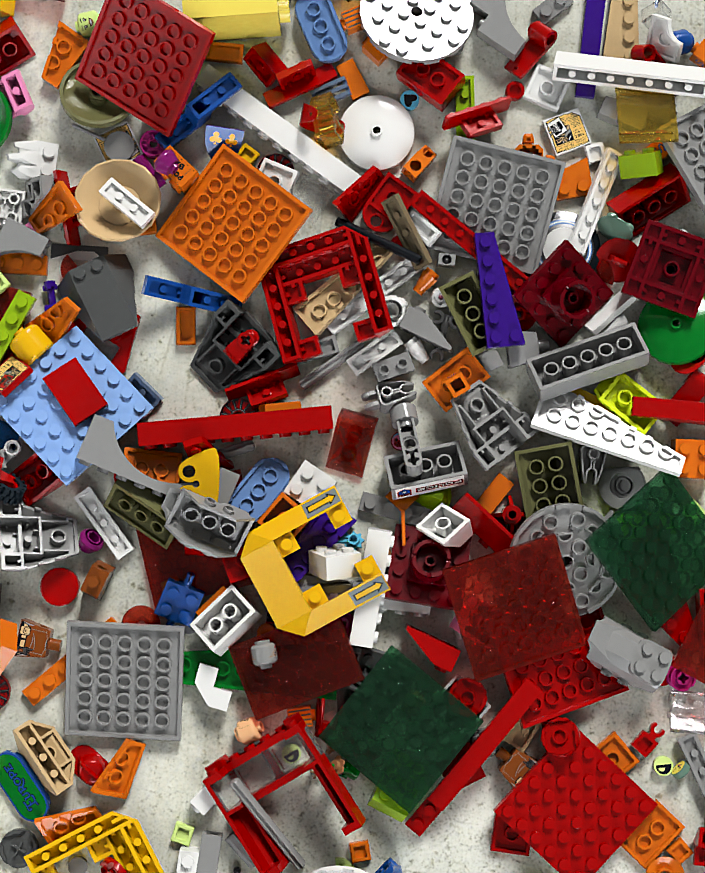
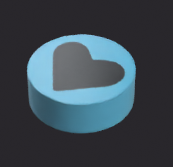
[400,90,419,111]

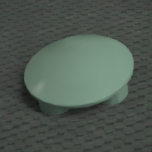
[597,212,634,240]

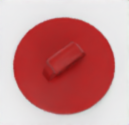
[596,238,638,282]

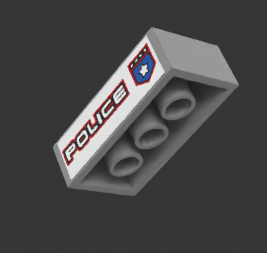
[383,440,468,500]

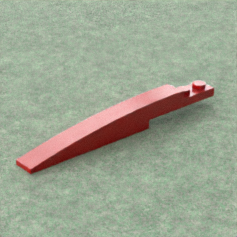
[631,396,705,425]
[405,677,543,837]

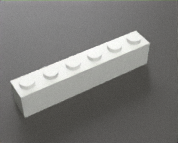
[349,527,395,648]

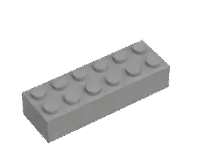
[526,322,650,402]

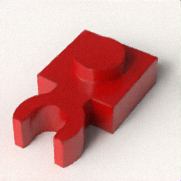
[630,722,665,758]

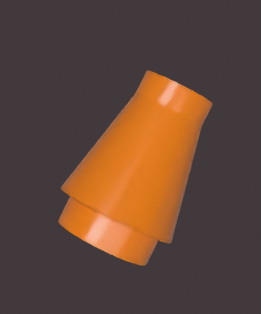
[413,267,439,296]

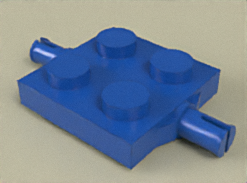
[154,572,205,627]

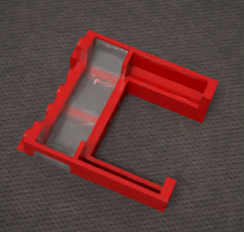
[203,712,366,873]

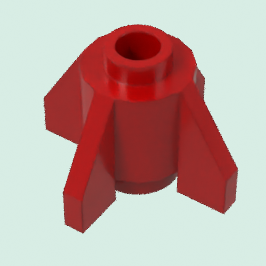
[491,495,525,534]

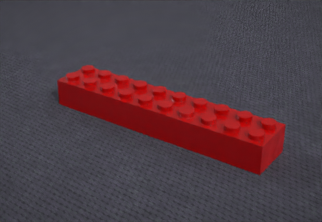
[136,405,333,450]

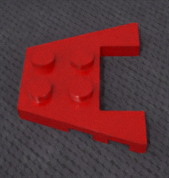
[67,315,141,374]

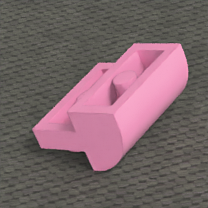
[0,69,34,119]

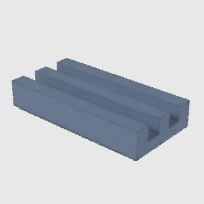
[310,76,352,110]

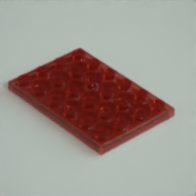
[228,617,365,720]

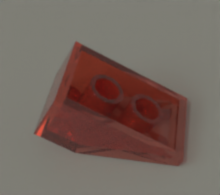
[326,408,379,477]

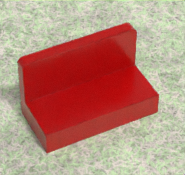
[243,42,288,88]

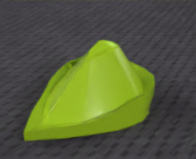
[416,488,452,510]

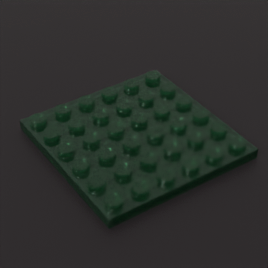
[584,471,705,632]
[319,645,484,814]

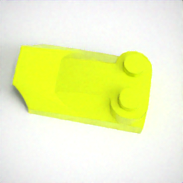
[593,373,657,435]

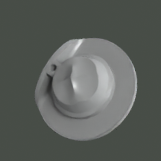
[599,467,646,510]

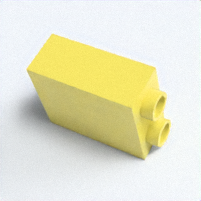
[182,0,291,41]

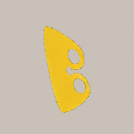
[178,448,220,502]

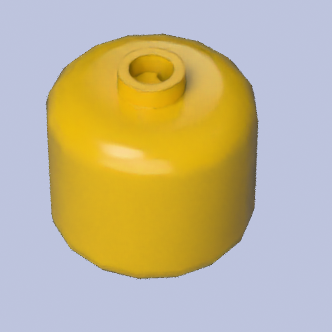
[10,324,54,365]

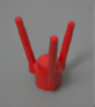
[314,698,345,739]

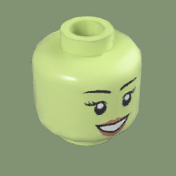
[75,10,99,38]

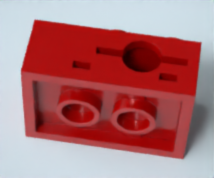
[396,59,466,112]

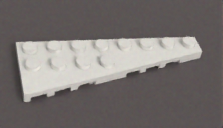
[530,392,686,477]

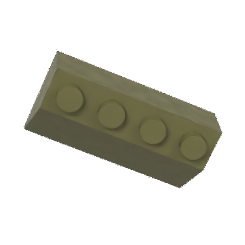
[439,271,492,357]
[103,479,175,550]

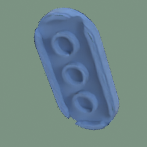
[295,0,347,64]
[228,457,290,524]

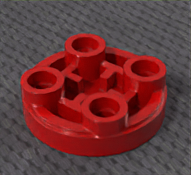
[40,567,80,606]

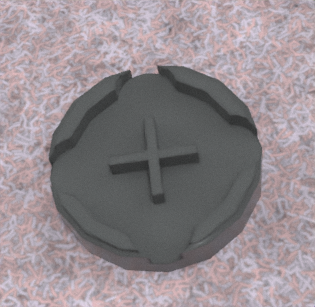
[0,828,39,868]

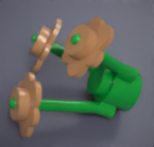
[310,736,361,780]

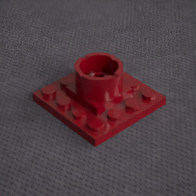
[621,219,705,319]
[512,240,614,348]
[384,523,472,612]

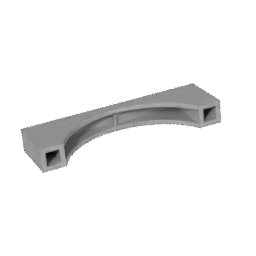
[76,414,240,503]

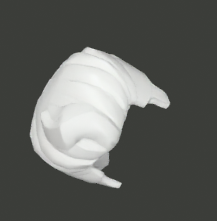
[385,295,408,327]

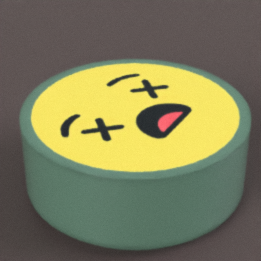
[671,760,690,780]

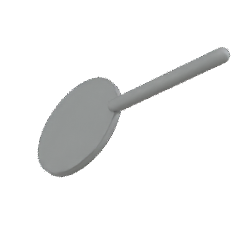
[72,123,135,160]

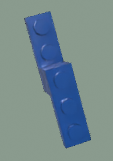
[154,72,242,150]
[141,275,243,312]

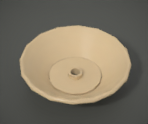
[74,159,161,242]

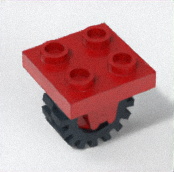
[0,457,27,505]

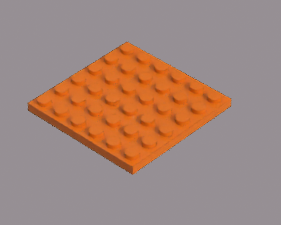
[155,143,313,304]

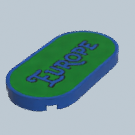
[0,750,51,822]

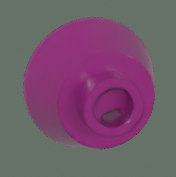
[154,150,179,175]
[78,529,104,554]

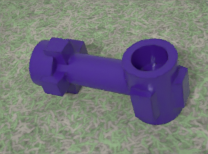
[42,280,58,311]

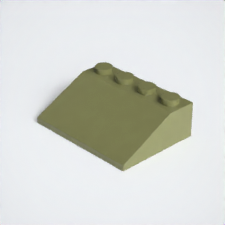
[514,441,584,519]

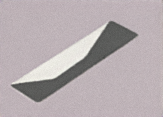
[50,243,108,261]

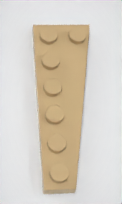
[602,0,639,59]
[293,244,394,337]

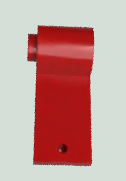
[504,21,557,79]
[670,369,705,427]

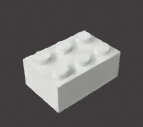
[190,584,263,656]

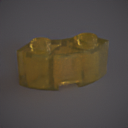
[309,91,344,150]

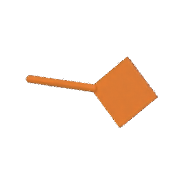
[385,491,420,546]

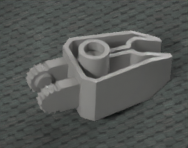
[361,380,417,414]
[578,445,607,485]

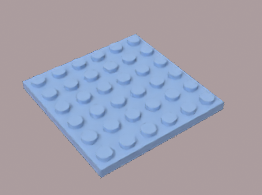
[0,326,154,486]

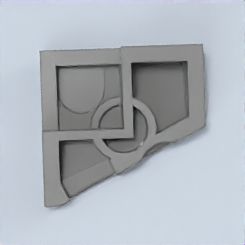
[21,175,54,219]

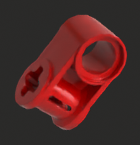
[630,44,666,63]
[223,329,260,365]

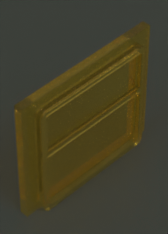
[615,88,679,144]

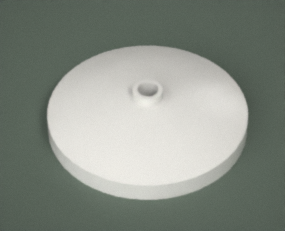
[339,95,415,172]

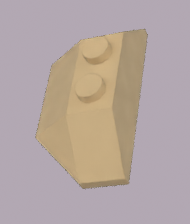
[13,719,76,796]

